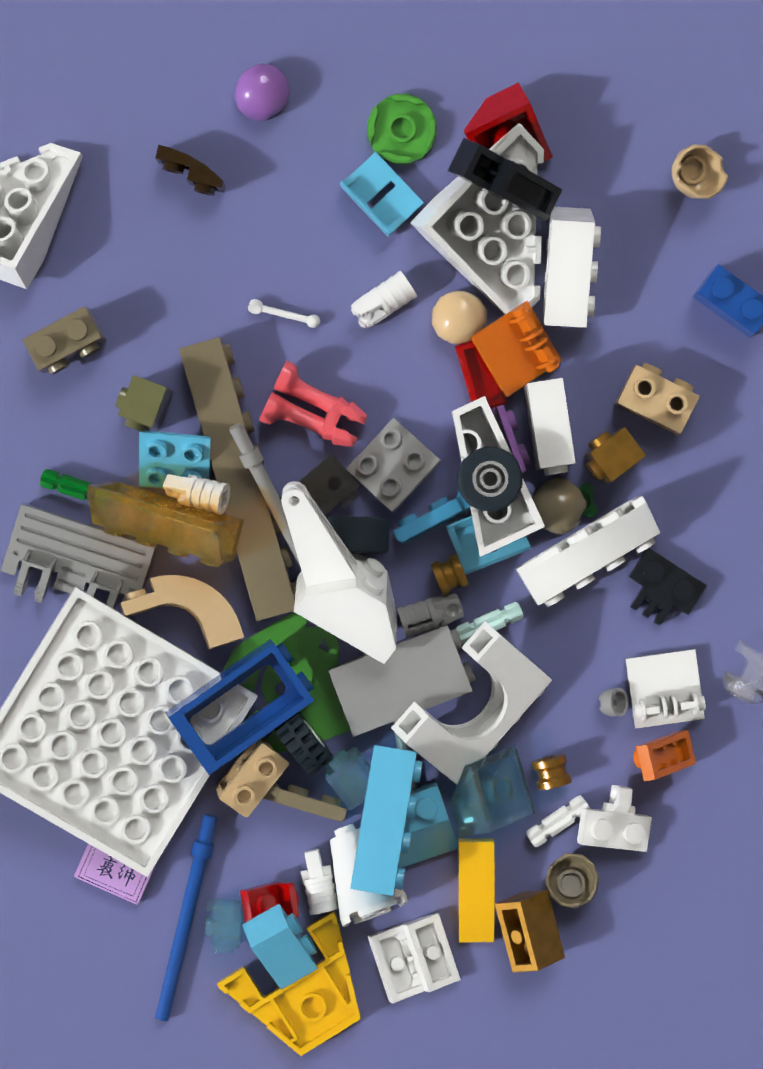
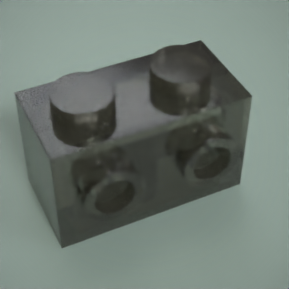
[280,454,360,518]

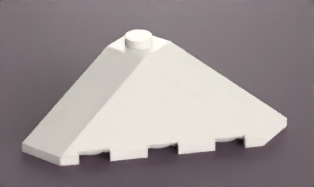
[410,123,544,315]
[0,143,83,290]

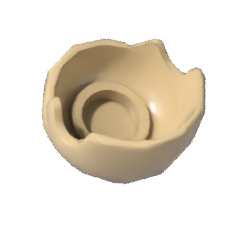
[671,144,728,199]
[432,291,487,344]

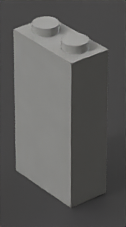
[328,624,476,737]

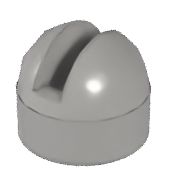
[598,688,628,717]

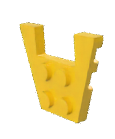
[217,910,361,1056]

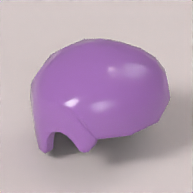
[234,63,290,121]

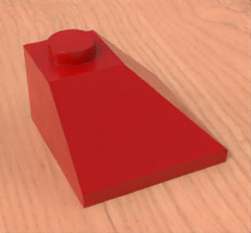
[463,82,553,165]

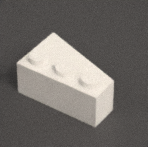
[543,207,601,328]

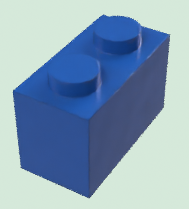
[692,264,763,337]

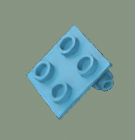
[139,430,212,489]

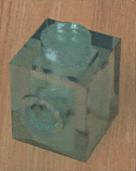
[325,746,371,810]

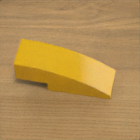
[458,838,495,942]

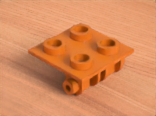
[470,300,562,398]

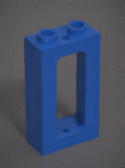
[165,639,314,775]

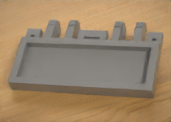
[1,503,157,610]

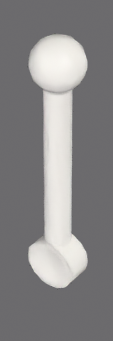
[248,299,320,328]

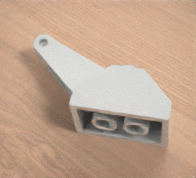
[281,481,397,664]

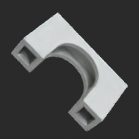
[391,621,552,786]

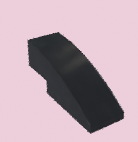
[448,138,562,222]

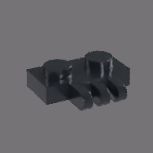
[628,548,707,626]

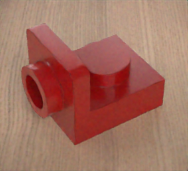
[240,882,299,923]

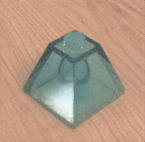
[450,745,535,837]

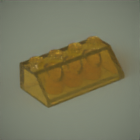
[87,481,244,567]

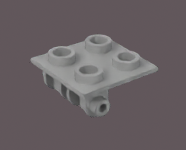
[346,418,441,512]

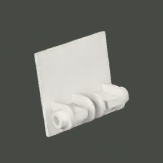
[625,649,706,729]

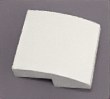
[367,913,461,1004]

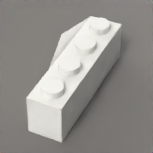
[451,396,545,557]
[515,496,660,607]

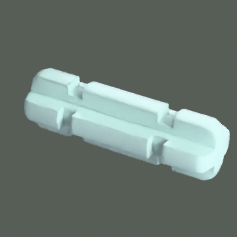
[456,602,524,644]

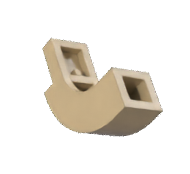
[119,575,244,650]

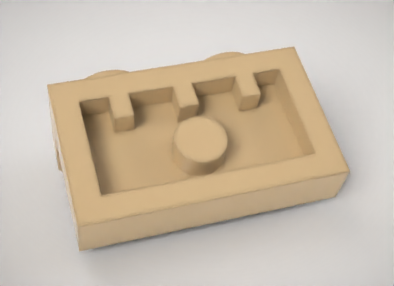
[215,737,289,817]

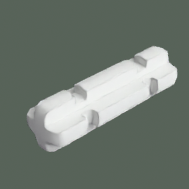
[526,795,590,847]

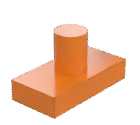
[633,730,696,781]

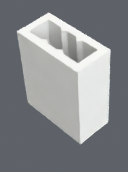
[523,378,576,476]

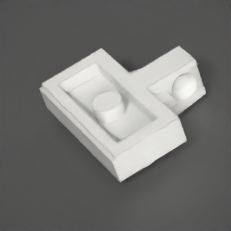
[577,785,652,852]

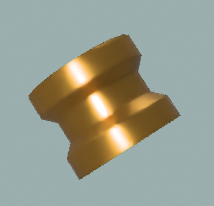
[430,553,469,596]
[532,754,572,790]

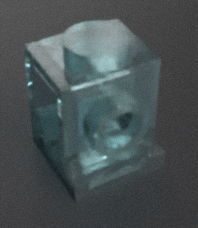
[205,899,243,953]

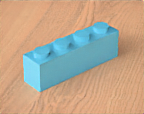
[350,745,423,896]

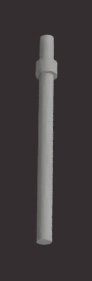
[229,422,302,571]

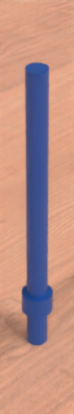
[155,813,217,1021]

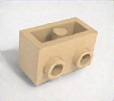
[614,362,700,435]

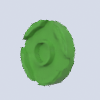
[367,94,437,165]

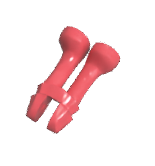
[259,360,367,447]

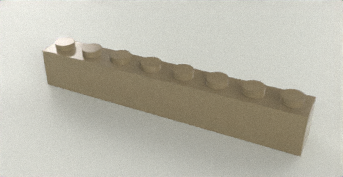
[179,337,297,621]

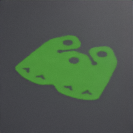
[223,612,351,752]

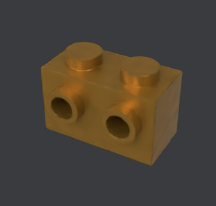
[585,427,646,483]
[495,889,565,972]

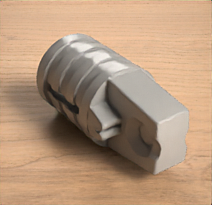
[397,594,464,638]

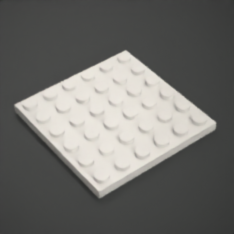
[0,586,258,877]

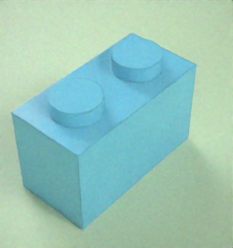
[242,904,318,989]

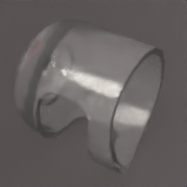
[722,639,763,704]

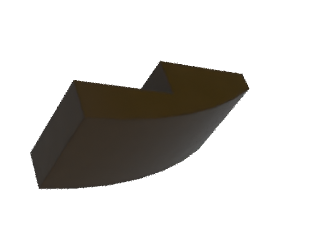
[155,144,225,196]

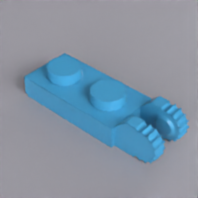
[393,490,471,546]

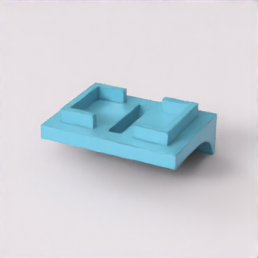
[340,151,424,237]
[446,516,531,575]

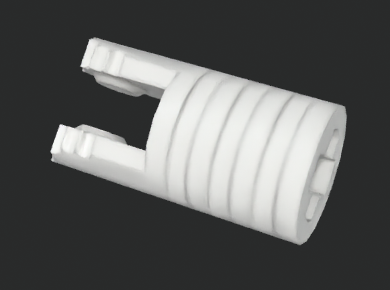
[351,271,417,329]

